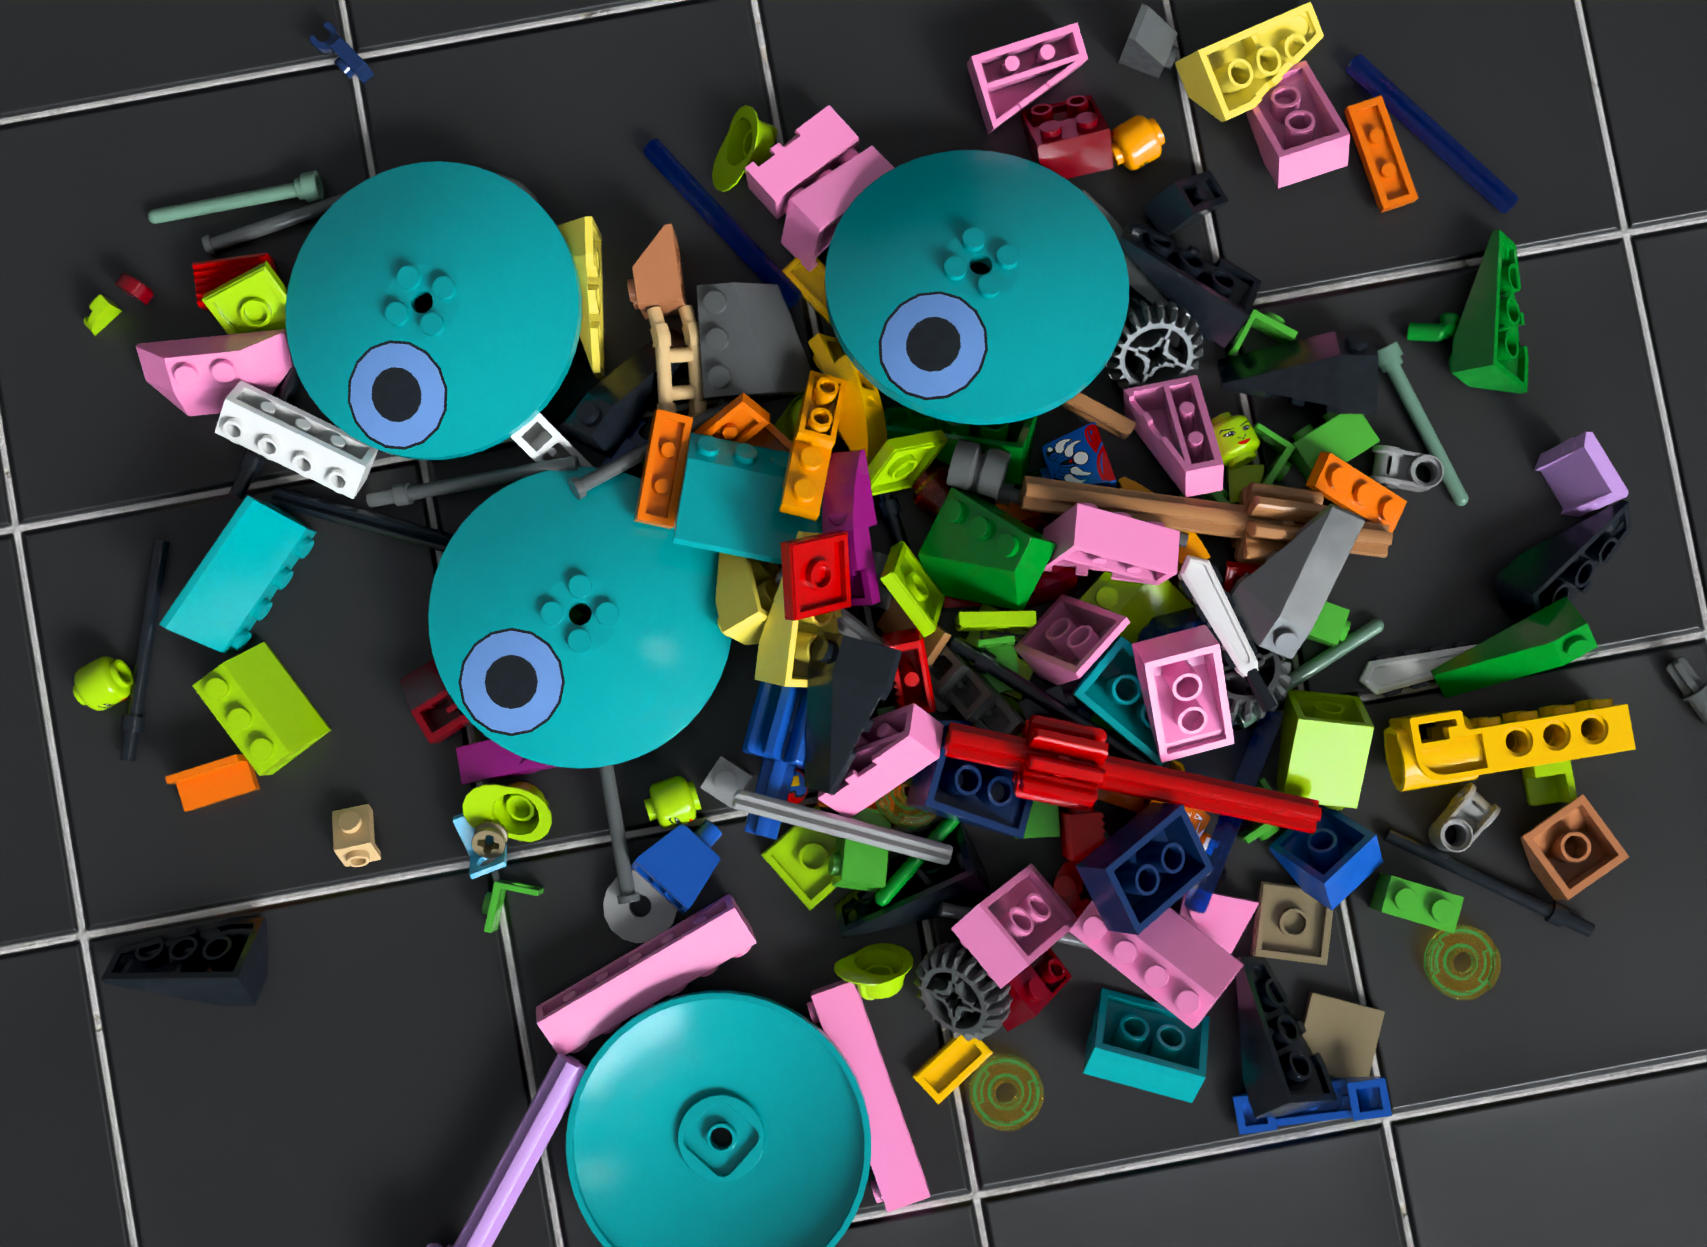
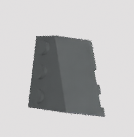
[697,282,811,402]

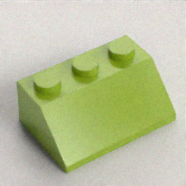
[192,642,331,776]

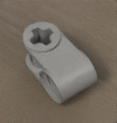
[1368,445,1444,492]
[1428,782,1501,852]

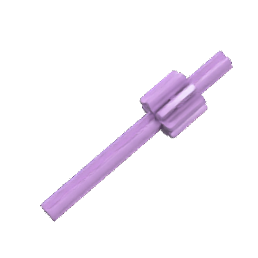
[426,1053,587,1247]

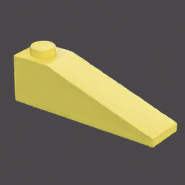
[1174,2,1324,122]
[557,216,605,380]
[754,531,842,687]
[715,552,780,645]

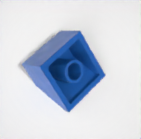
[1269,805,1383,910]

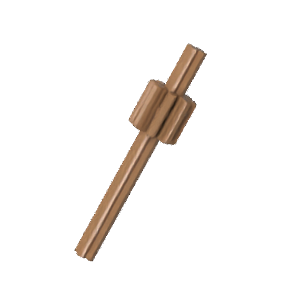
[1019,476,1393,565]

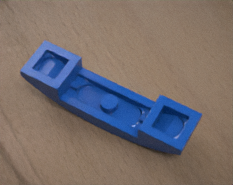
[1233,1076,1392,1135]

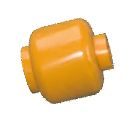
[1111,115,1165,171]

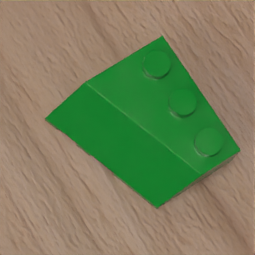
[918,487,1057,611]

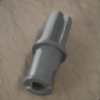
[1665,656,1707,727]

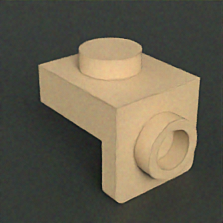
[332,804,381,867]

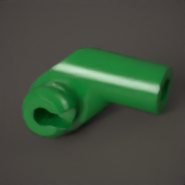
[1407,313,1460,342]

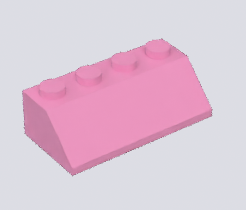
[1069,900,1244,1029]

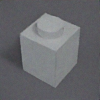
[700,755,754,808]

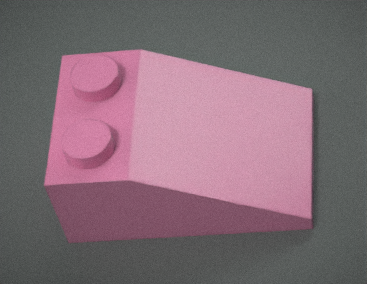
[1246,60,1350,188]
[1013,594,1130,685]
[1132,625,1235,763]
[951,863,1078,989]

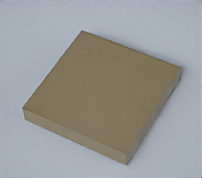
[1250,880,1333,965]
[1302,991,1385,1078]

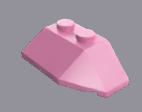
[136,329,293,416]

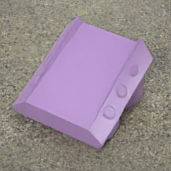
[1534,431,1629,517]

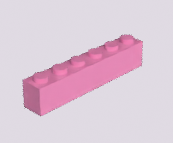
[536,893,757,1055]
[807,980,930,1213]

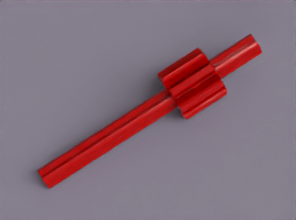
[944,714,1322,834]

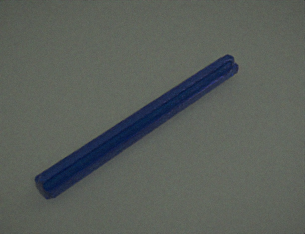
[1346,54,1519,213]
[643,138,802,308]
[1184,710,1283,914]

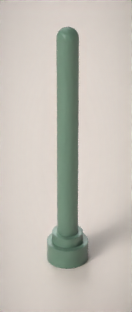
[148,170,324,224]
[1377,341,1468,506]
[1234,618,1384,729]

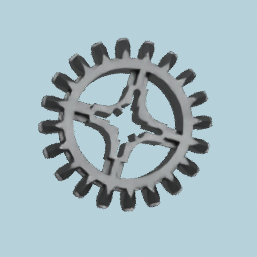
[1105,298,1203,390]
[1220,635,1292,723]
[913,940,1013,1041]

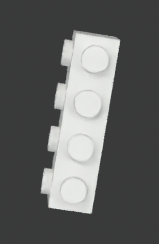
[214,380,378,499]

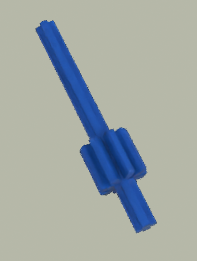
[742,681,807,840]

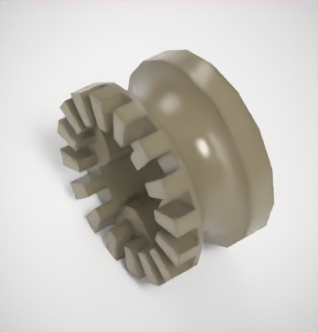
[472,820,508,858]

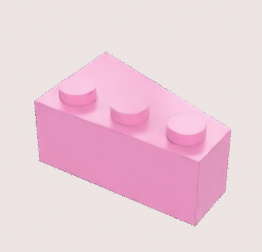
[967,22,1088,135]
[745,105,859,220]
[781,146,894,272]
[1123,375,1224,497]
[1043,503,1180,585]
[817,703,944,818]
[1173,888,1259,954]

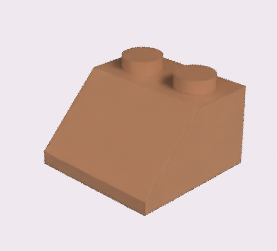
[627,224,687,320]
[1520,794,1629,900]

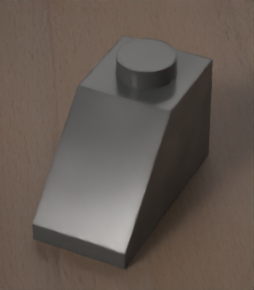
[1118,4,1179,79]

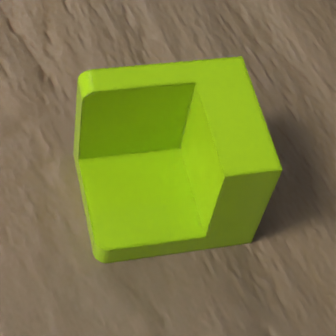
[1522,760,1577,806]

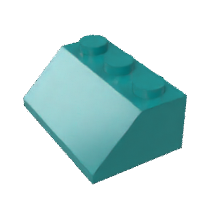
[1073,636,1165,767]
[1083,988,1210,1103]

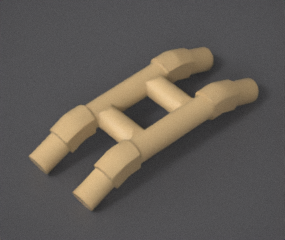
[647,305,707,417]

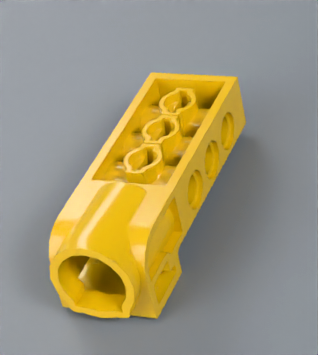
[1384,698,1636,792]

